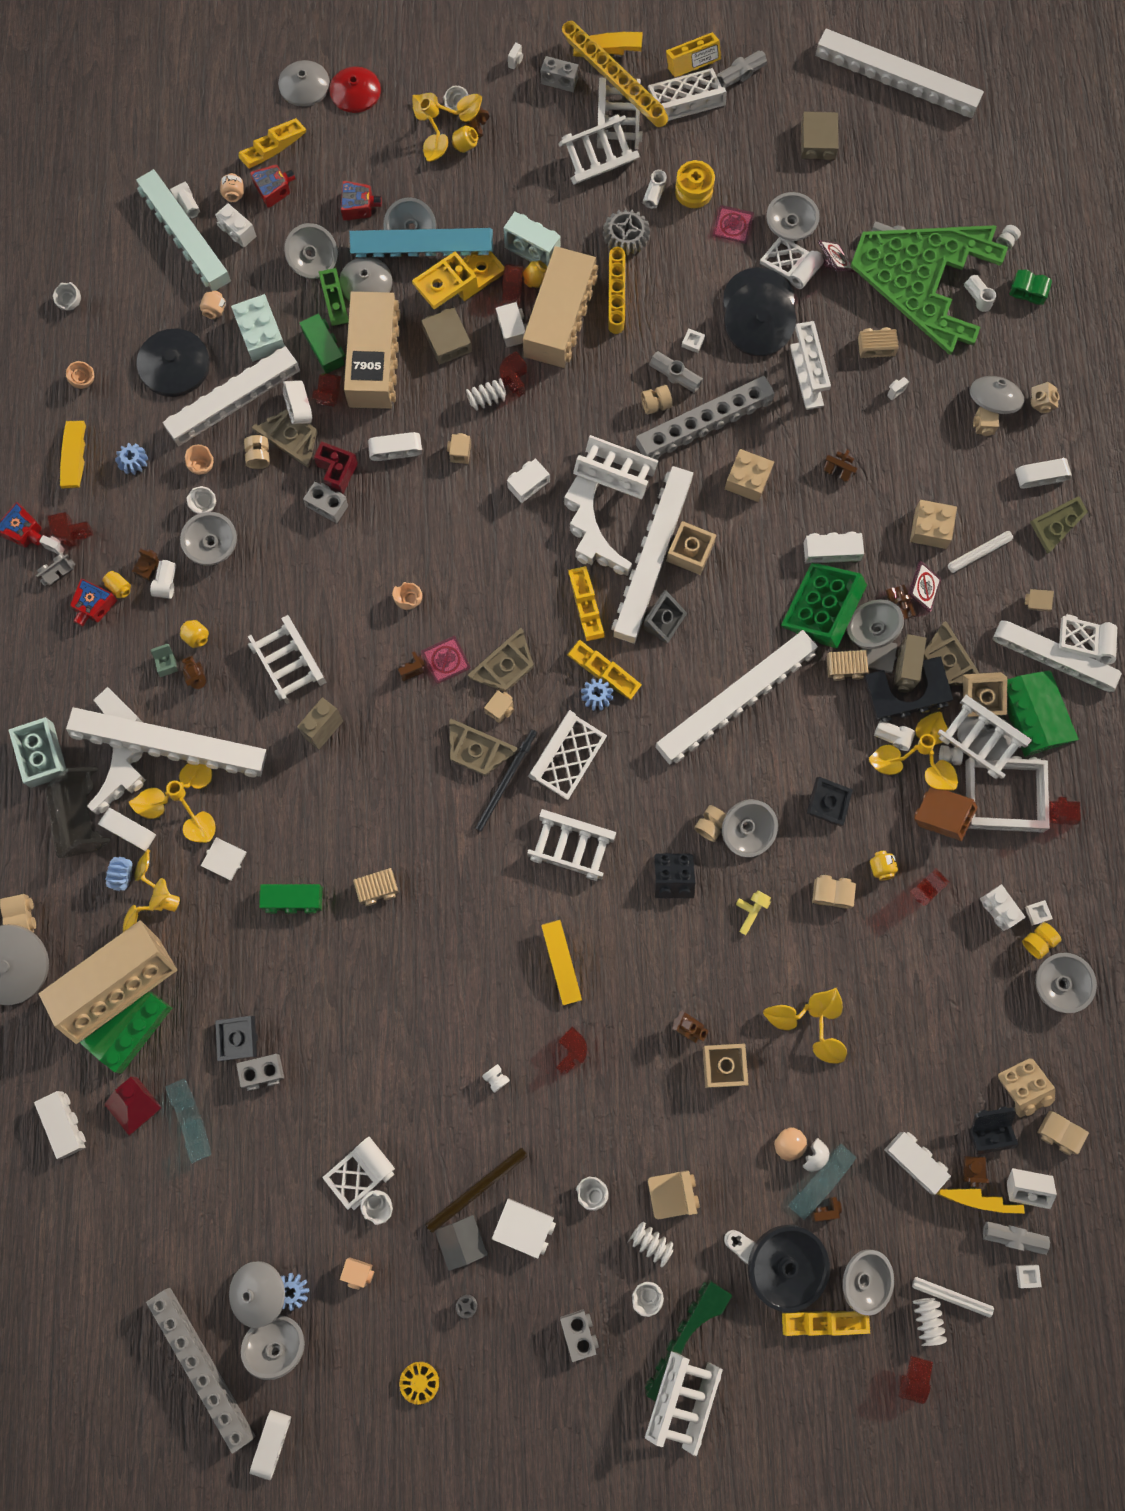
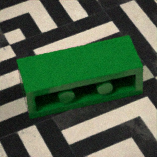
[299,313,345,374]
[259,884,323,914]

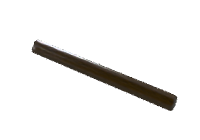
[426,1148,528,1233]

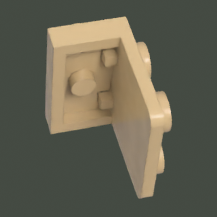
[998,1059,1055,1118]
[648,1170,700,1219]

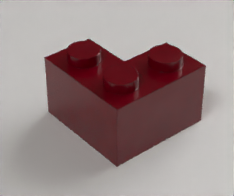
[314,441,358,494]

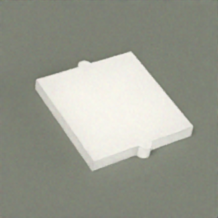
[201,837,247,881]

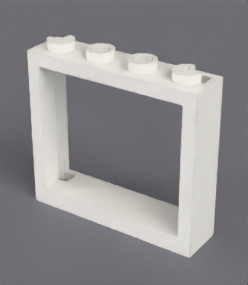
[965,756,1050,832]

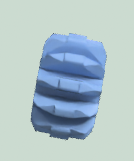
[115,443,148,475]
[581,678,613,711]
[106,857,133,891]
[281,1273,310,1311]

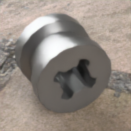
[456,1295,477,1318]

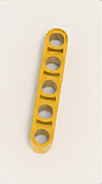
[608,247,625,334]

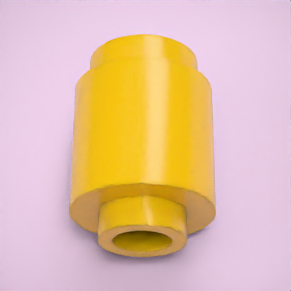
[103,571,131,598]

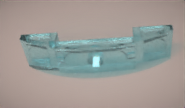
[165,1079,211,1164]
[788,1143,857,1220]

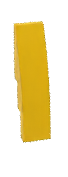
[573,32,643,57]
[238,118,306,169]
[60,421,86,488]
[568,566,604,641]
[567,640,642,700]
[541,920,582,1005]
[936,1188,1025,1214]
[782,1311,870,1336]

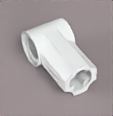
[643,170,667,209]
[170,181,200,218]
[964,275,996,312]
[150,560,176,599]
[874,720,916,751]

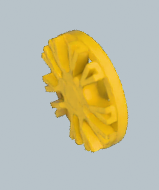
[399,1362,439,1405]

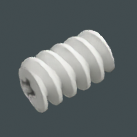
[466,378,506,411]
[628,1222,674,1267]
[913,1298,947,1346]

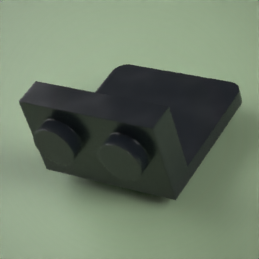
[654,853,695,899]
[970,1106,1018,1155]

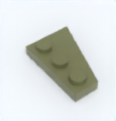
[1030,496,1088,554]

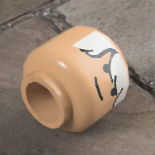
[220,173,244,202]
[200,291,226,319]

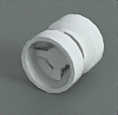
[996,225,1021,251]
[939,745,963,765]
[482,1064,510,1093]

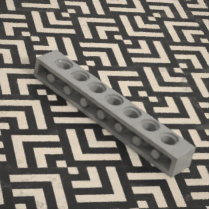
[636,376,775,460]
[146,1288,255,1454]

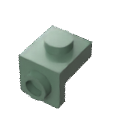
[151,644,178,677]

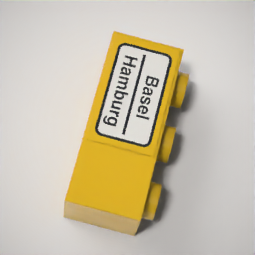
[666,32,721,77]

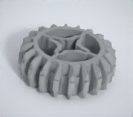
[603,208,650,256]

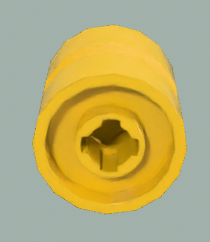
[1022,922,1061,959]

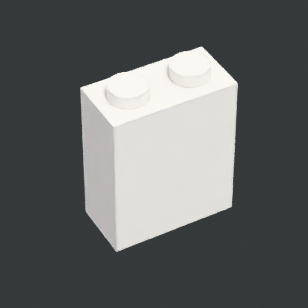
[492,1198,556,1258]

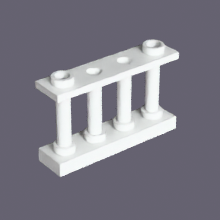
[597,78,642,149]
[558,115,640,185]
[790,321,831,410]
[573,435,658,499]
[248,615,327,704]
[937,695,1031,779]
[528,809,616,881]
[645,1351,723,1456]

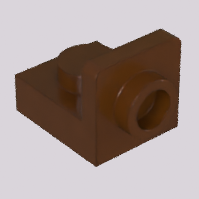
[132,548,160,581]
[398,651,425,681]
[963,1156,989,1187]
[811,1197,842,1221]

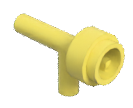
[736,890,771,935]

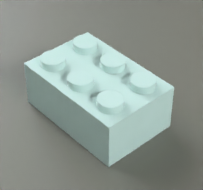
[504,212,560,267]
[231,294,285,362]
[9,717,68,788]

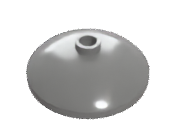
[278,60,330,106]
[766,192,819,241]
[384,198,436,230]
[284,223,338,279]
[339,257,392,301]
[970,376,1024,414]
[180,512,237,565]
[847,600,904,649]
[957,716,1012,761]
[722,799,778,857]
[1035,953,1097,1013]
[843,1249,894,1315]
[229,1261,285,1328]
[241,1315,305,1380]

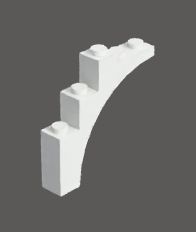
[564,475,632,576]
[87,687,146,815]

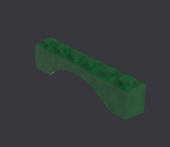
[644,1280,732,1402]

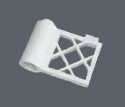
[760,237,824,289]
[1059,614,1117,665]
[322,1137,395,1210]

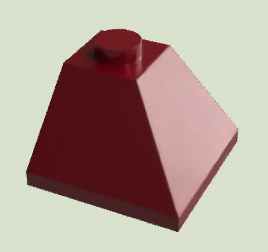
[104,1076,162,1136]

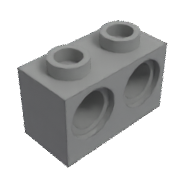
[541,56,578,92]
[303,482,348,523]
[236,1054,284,1091]
[560,1309,599,1362]

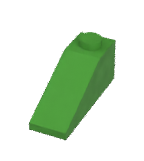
[319,268,349,326]

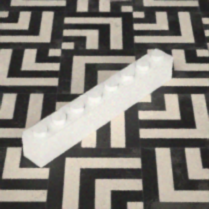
[163,346,300,447]

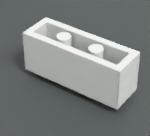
[804,532,864,563]
[34,1091,86,1159]
[884,1132,951,1195]

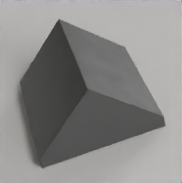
[643,590,687,643]
[435,1215,488,1271]

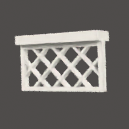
[648,68,726,121]
[528,710,607,800]

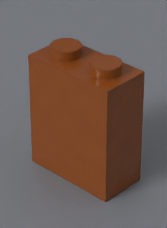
[915,787,978,841]

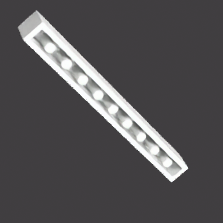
[815,29,984,118]
[611,466,693,644]
[655,630,818,765]
[66,707,266,777]

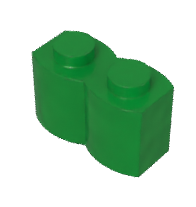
[1009,269,1052,305]

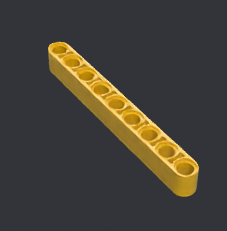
[562,21,668,127]

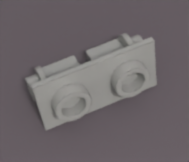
[36,553,76,586]

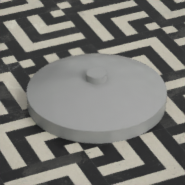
[0,924,49,1005]

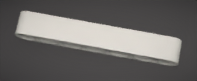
[993,621,1122,692]

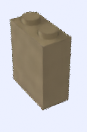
[801,112,839,160]
[421,308,472,365]
[893,634,926,693]
[297,697,343,750]

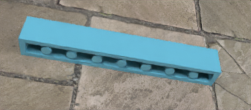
[349,228,493,257]

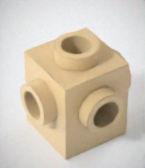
[1031,382,1059,413]

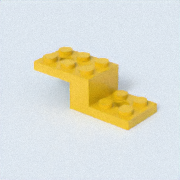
[412,251,506,309]

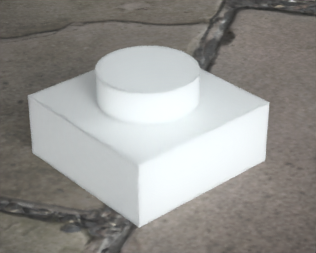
[508,42,523,70]
[682,328,705,353]
[887,377,909,400]
[39,535,65,555]
[1025,900,1053,926]
[1016,1265,1042,1288]

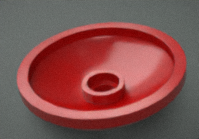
[329,67,381,113]

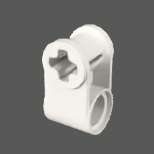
[724,1230,755,1264]

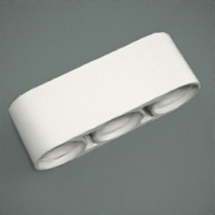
[283,381,312,424]
[368,432,422,461]
[1015,458,1072,489]
[98,807,156,851]
[250,1410,291,1480]

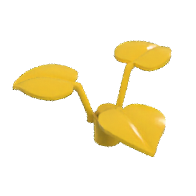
[412,93,482,162]
[869,712,958,791]
[129,763,215,843]
[123,849,180,932]
[763,988,847,1063]

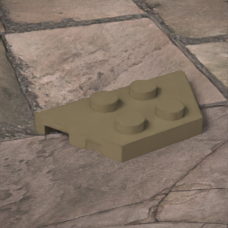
[252,409,317,468]
[924,621,980,686]
[467,628,534,692]
[449,719,518,776]

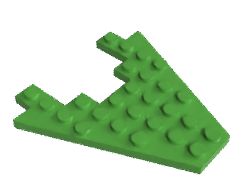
[850,225,1008,355]

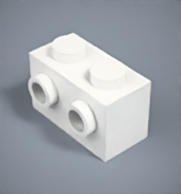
[215,203,257,247]
[496,302,527,348]
[507,458,550,503]
[980,884,1025,931]
[1006,1168,1057,1209]

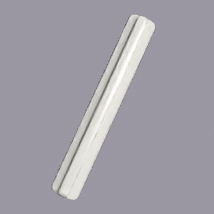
[948,531,1013,573]
[912,1277,994,1317]

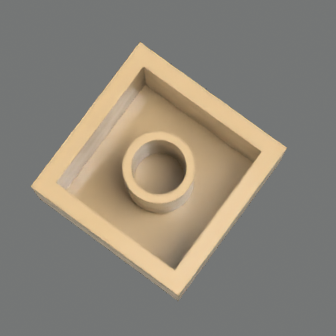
[725,449,774,502]
[910,500,957,549]
[666,521,716,575]
[963,672,1007,717]
[702,1044,748,1088]

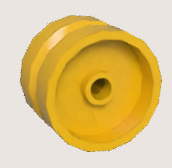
[675,160,715,208]

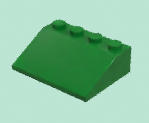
[781,563,867,648]
[1007,670,1079,757]
[80,991,172,1074]

